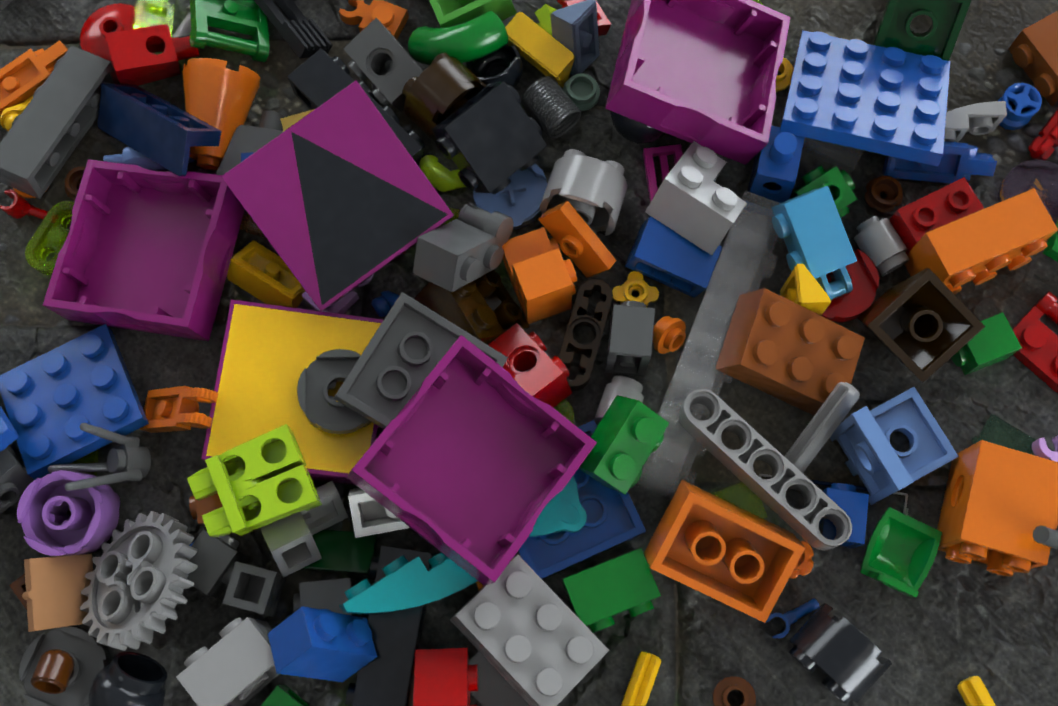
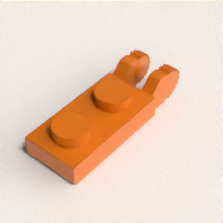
[139,386,218,433]

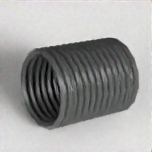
[521,76,581,139]

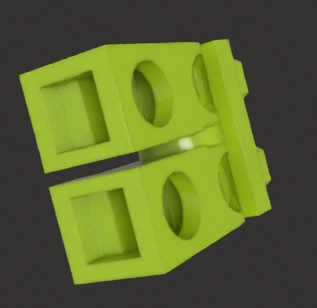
[187,424,322,538]

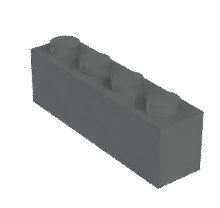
[0,45,120,199]

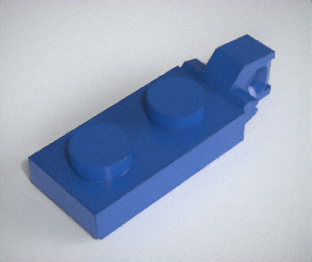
[882,141,997,184]

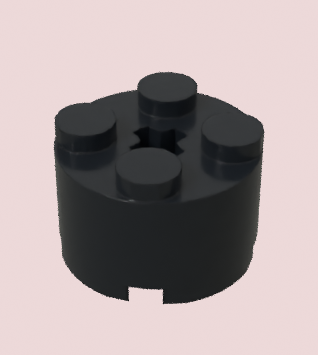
[789,603,892,705]

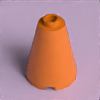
[182,58,260,170]

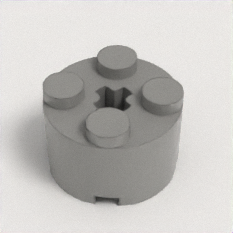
[540,149,628,236]

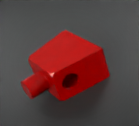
[105,24,200,86]

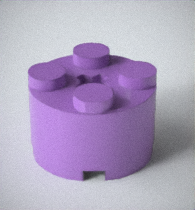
[17,470,120,556]

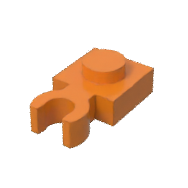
[339,0,409,39]

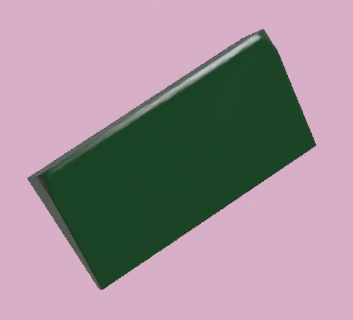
[300,530,378,576]

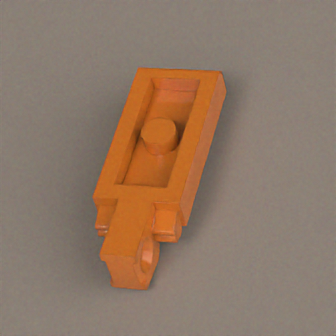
[0,40,68,116]

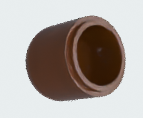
[31,649,75,694]

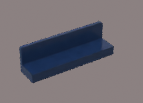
[98,84,221,176]

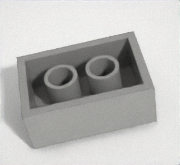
[450,554,609,706]

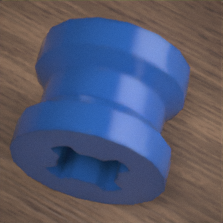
[998,82,1042,130]

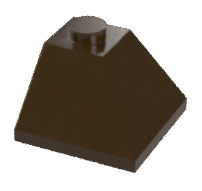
[858,268,985,383]

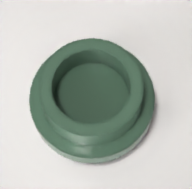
[563,73,600,111]

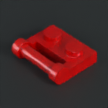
[1012,291,1058,394]

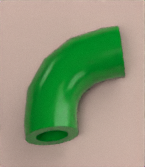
[408,11,508,65]

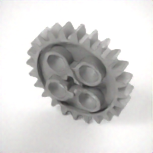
[80,511,198,651]

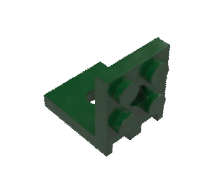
[873,0,972,61]

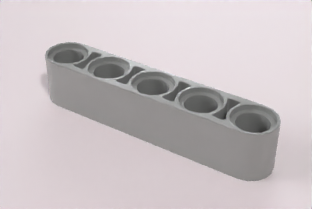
[679,389,852,551]

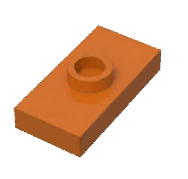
[538,200,617,278]

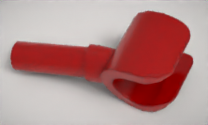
[0,189,57,223]

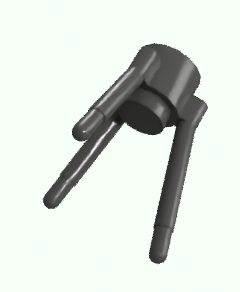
[48,423,151,491]

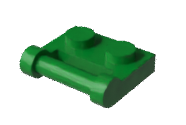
[190,0,270,62]

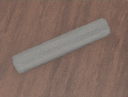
[784,382,860,473]

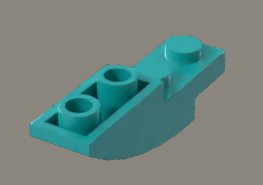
[339,552,477,614]

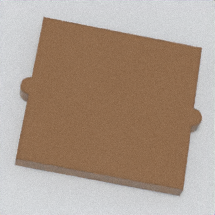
[22,554,93,632]

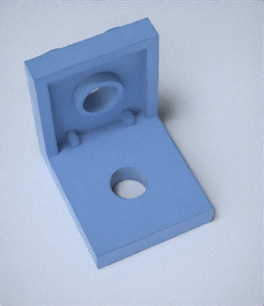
[830,387,959,505]

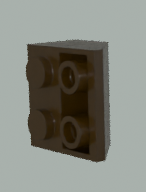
[414,270,530,345]

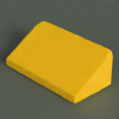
[505,12,575,88]
[227,240,305,308]
[780,264,831,315]

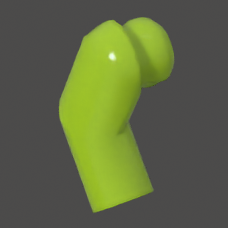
[419,155,466,192]

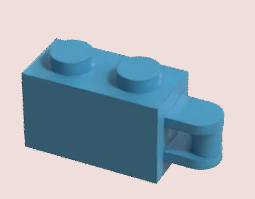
[771,186,857,300]

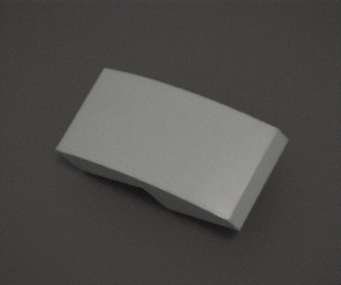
[944,101,1007,142]

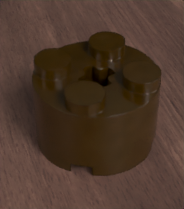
[402,53,487,143]

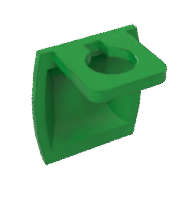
[860,507,942,598]

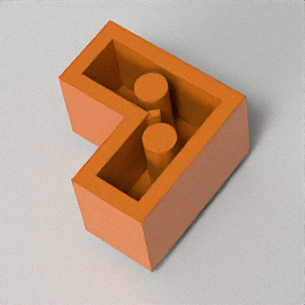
[502,227,577,324]

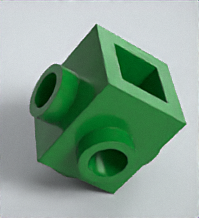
[790,165,857,218]

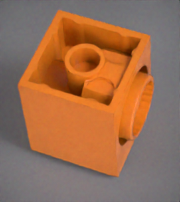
[937,440,1058,577]

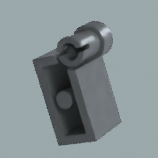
[413,203,514,292]

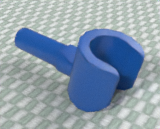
[766,598,819,638]

